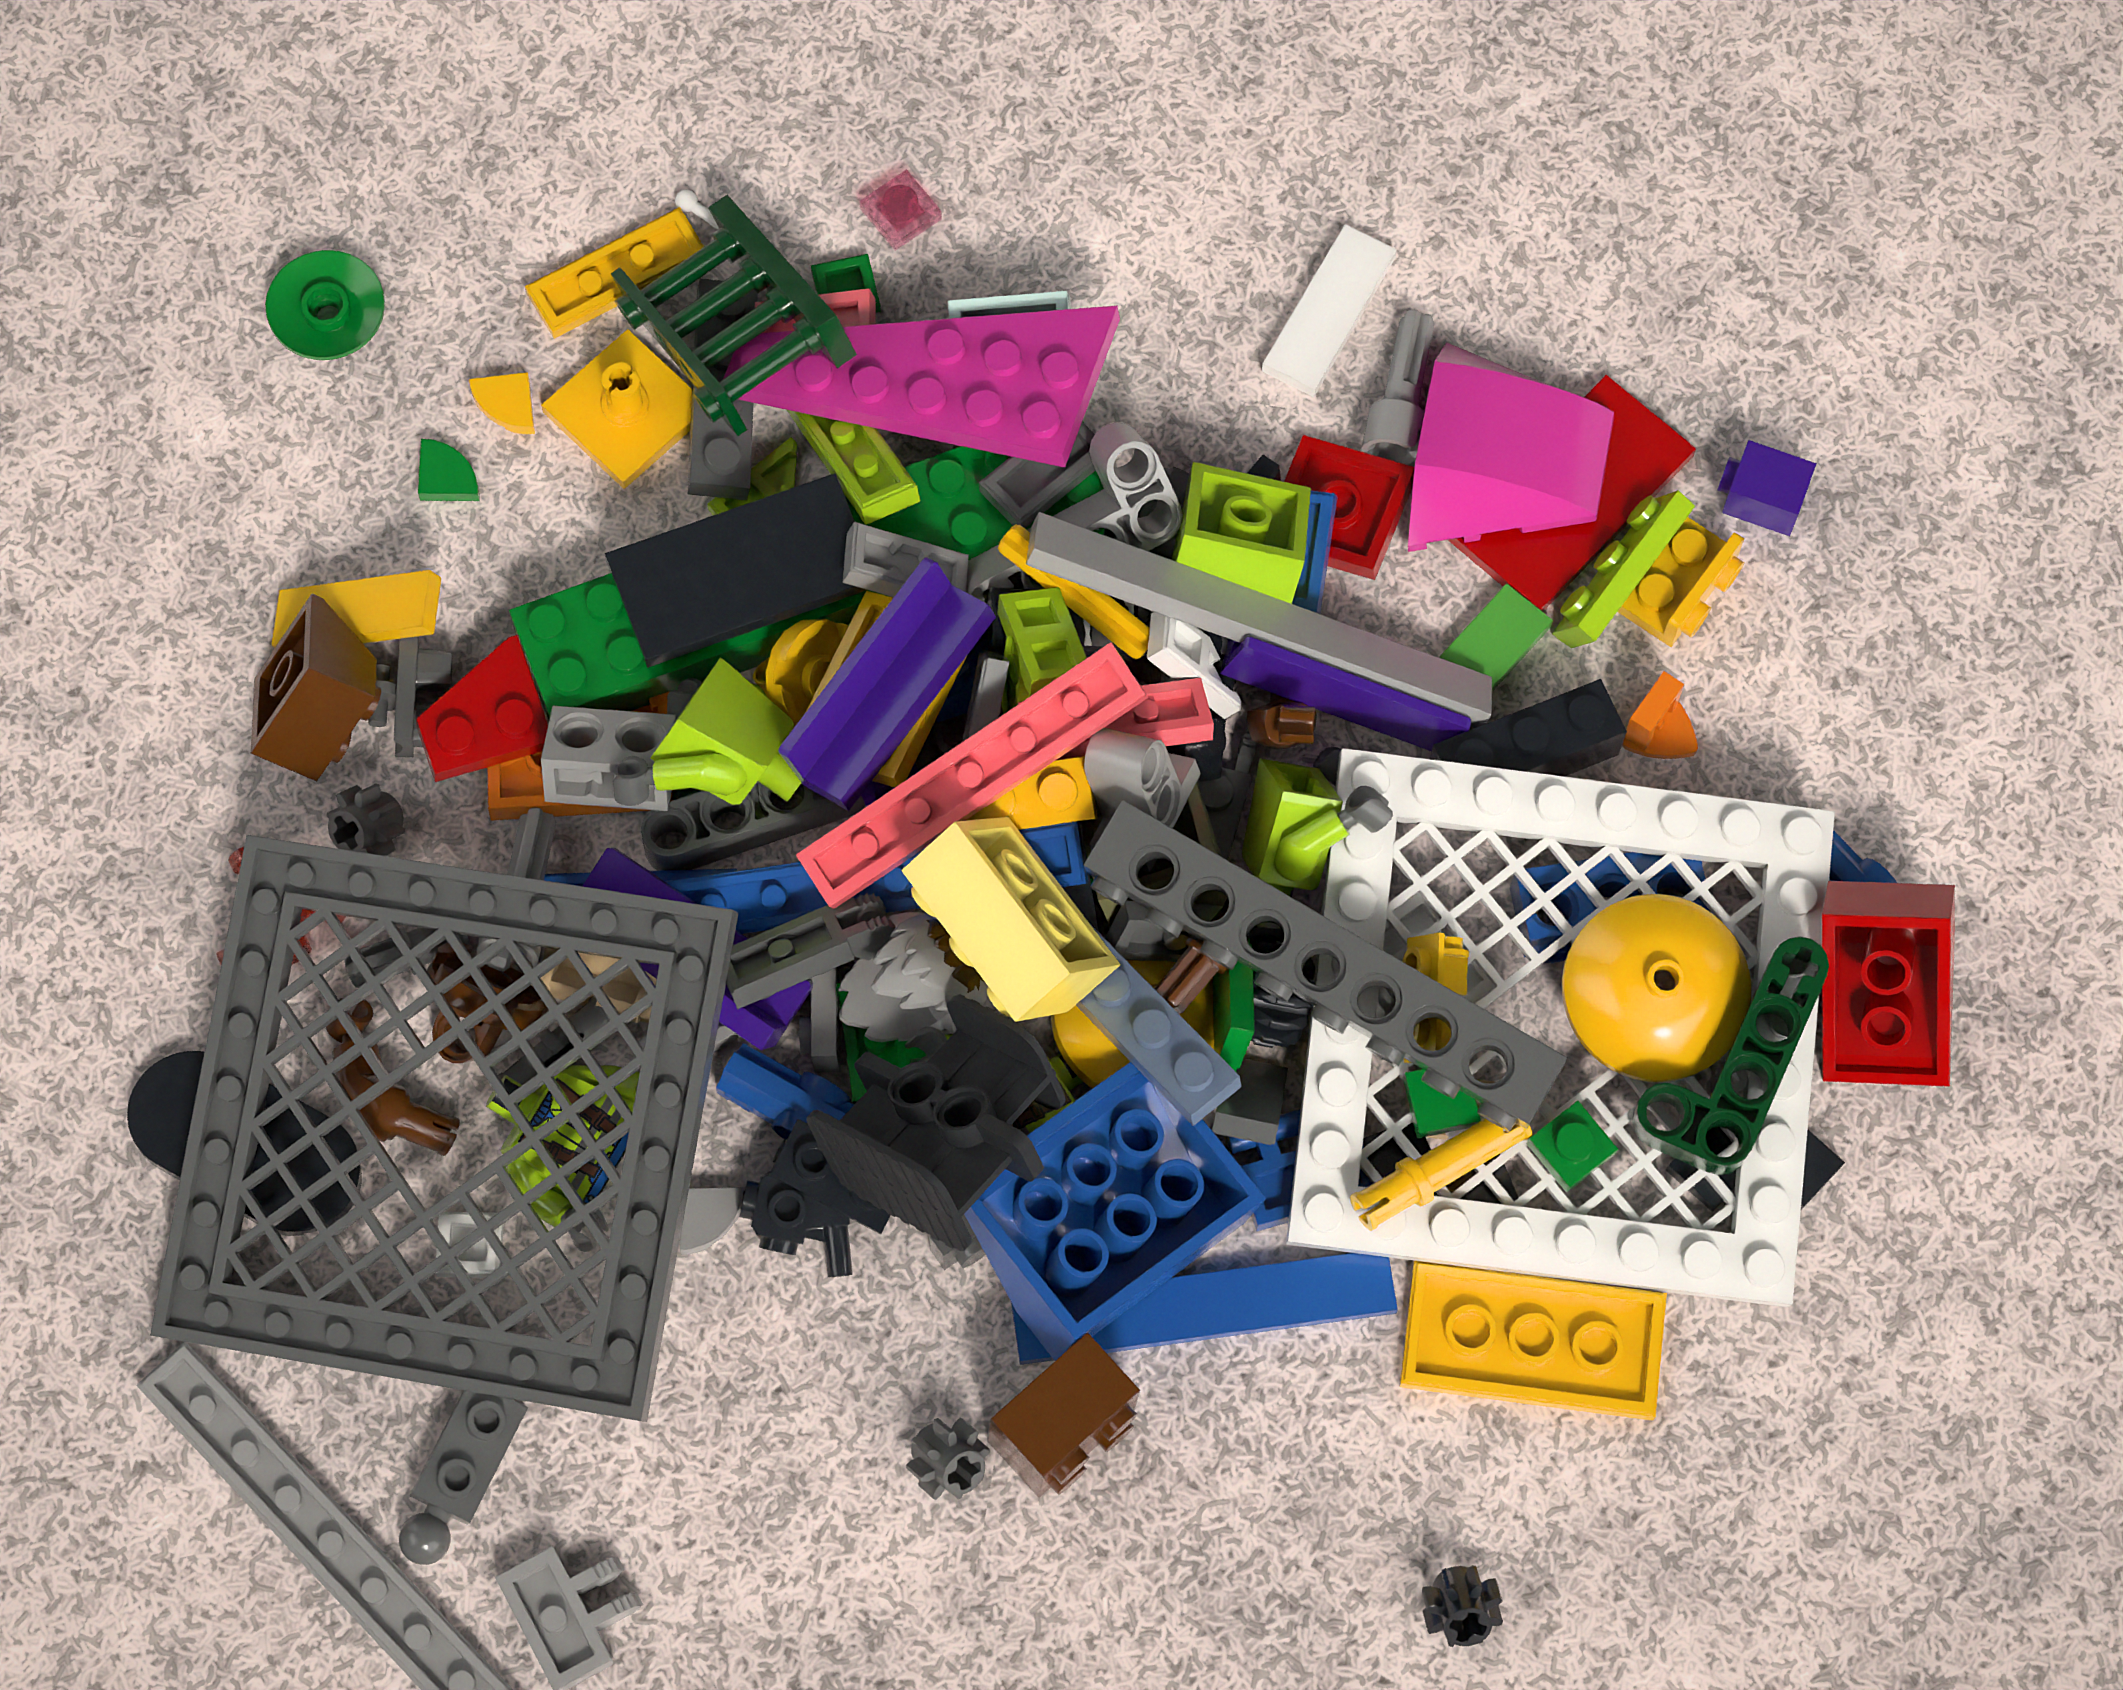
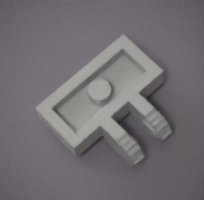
[495,1546,643,1690]

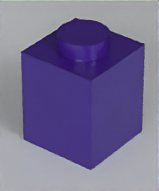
[1717,440,1817,537]

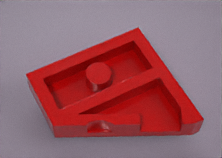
[416,635,548,782]

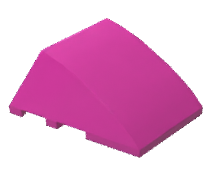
[1408,342,1614,552]

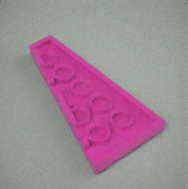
[723,305,1120,468]

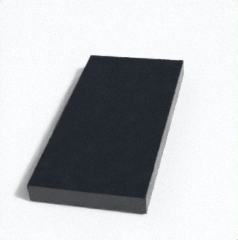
[605,473,867,668]

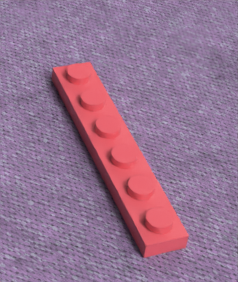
[796,642,1148,909]

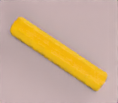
[998,524,1150,659]

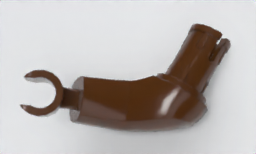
[1247,693,1317,750]
[326,998,460,1156]

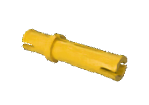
[1350,1119,1532,1231]

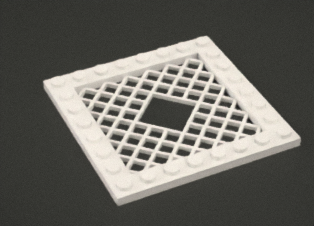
[1286,748,1835,1307]

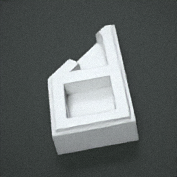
[1147,612,1241,719]

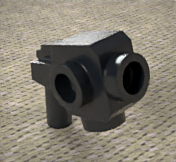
[739,1171,853,1277]

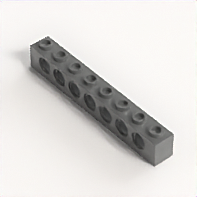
[1083,800,1568,1132]

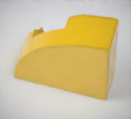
[469,372,535,434]

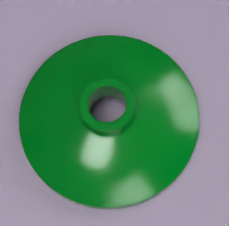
[265,250,385,360]

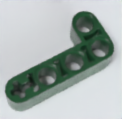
[1632,936,1829,1175]

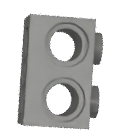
[541,706,676,811]

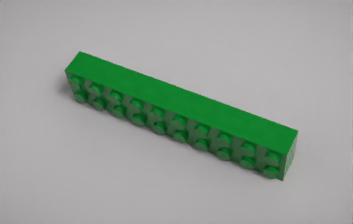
[509,421,1104,720]

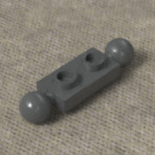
[399,1390,528,1565]

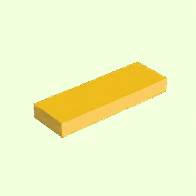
[525,207,704,339]
[271,570,441,648]

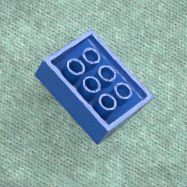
[964,1062,1266,1361]

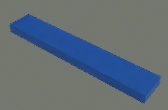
[1011,1253,1398,1365]

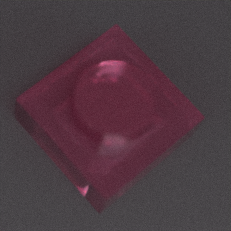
[860,169,942,251]

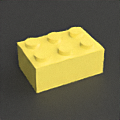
[901,817,1121,1022]

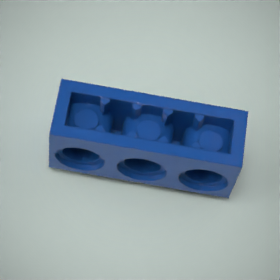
[1510,852,1711,963]

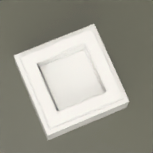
[435,1212,504,1278]

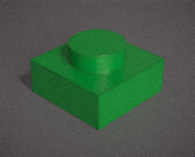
[1526,1101,1619,1193]

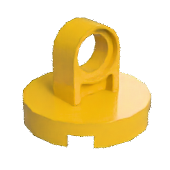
[753,619,849,734]

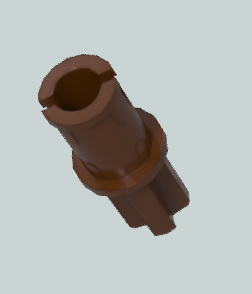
[1154,898,1259,1014]

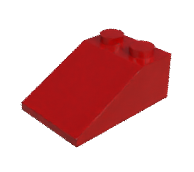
[1822,881,1955,1087]

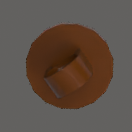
[427,943,548,1063]

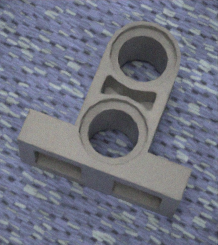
[1084,728,1201,872]

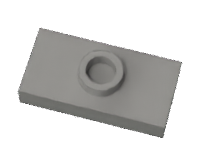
[843,522,968,597]

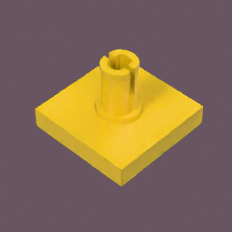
[541,329,692,489]

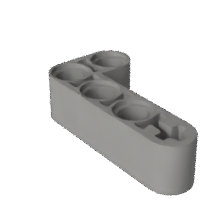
[966,422,1183,630]

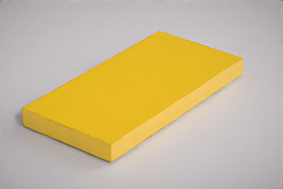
[1400,1261,1667,1421]

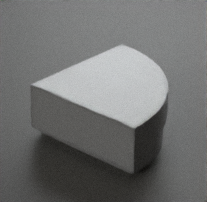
[680,1187,744,1255]

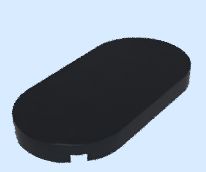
[127,1051,362,1236]

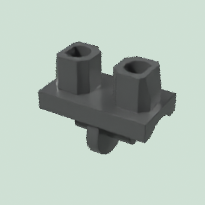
[368,636,452,758]

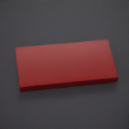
[1448,375,1696,612]

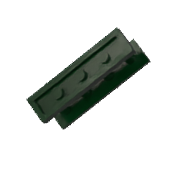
[611,195,857,436]

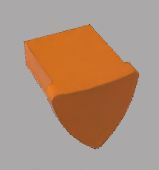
[1622,671,1698,759]

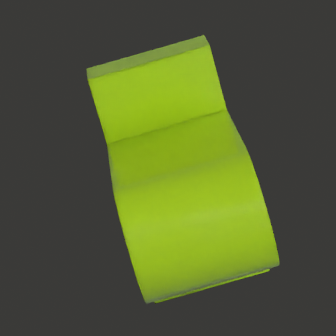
[997,587,1087,715]

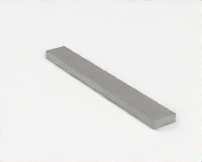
[1026,512,1492,728]
[136,1342,513,1690]

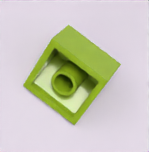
[1172,462,1311,604]

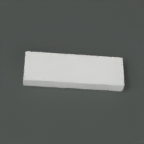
[1262,224,1397,397]

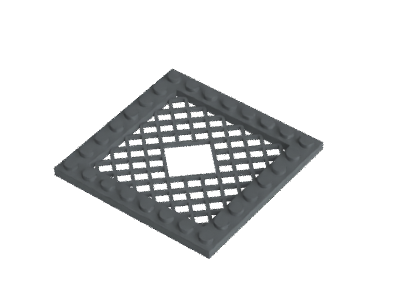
[150,835,738,1422]

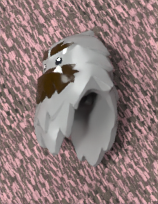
[838,908,997,1042]

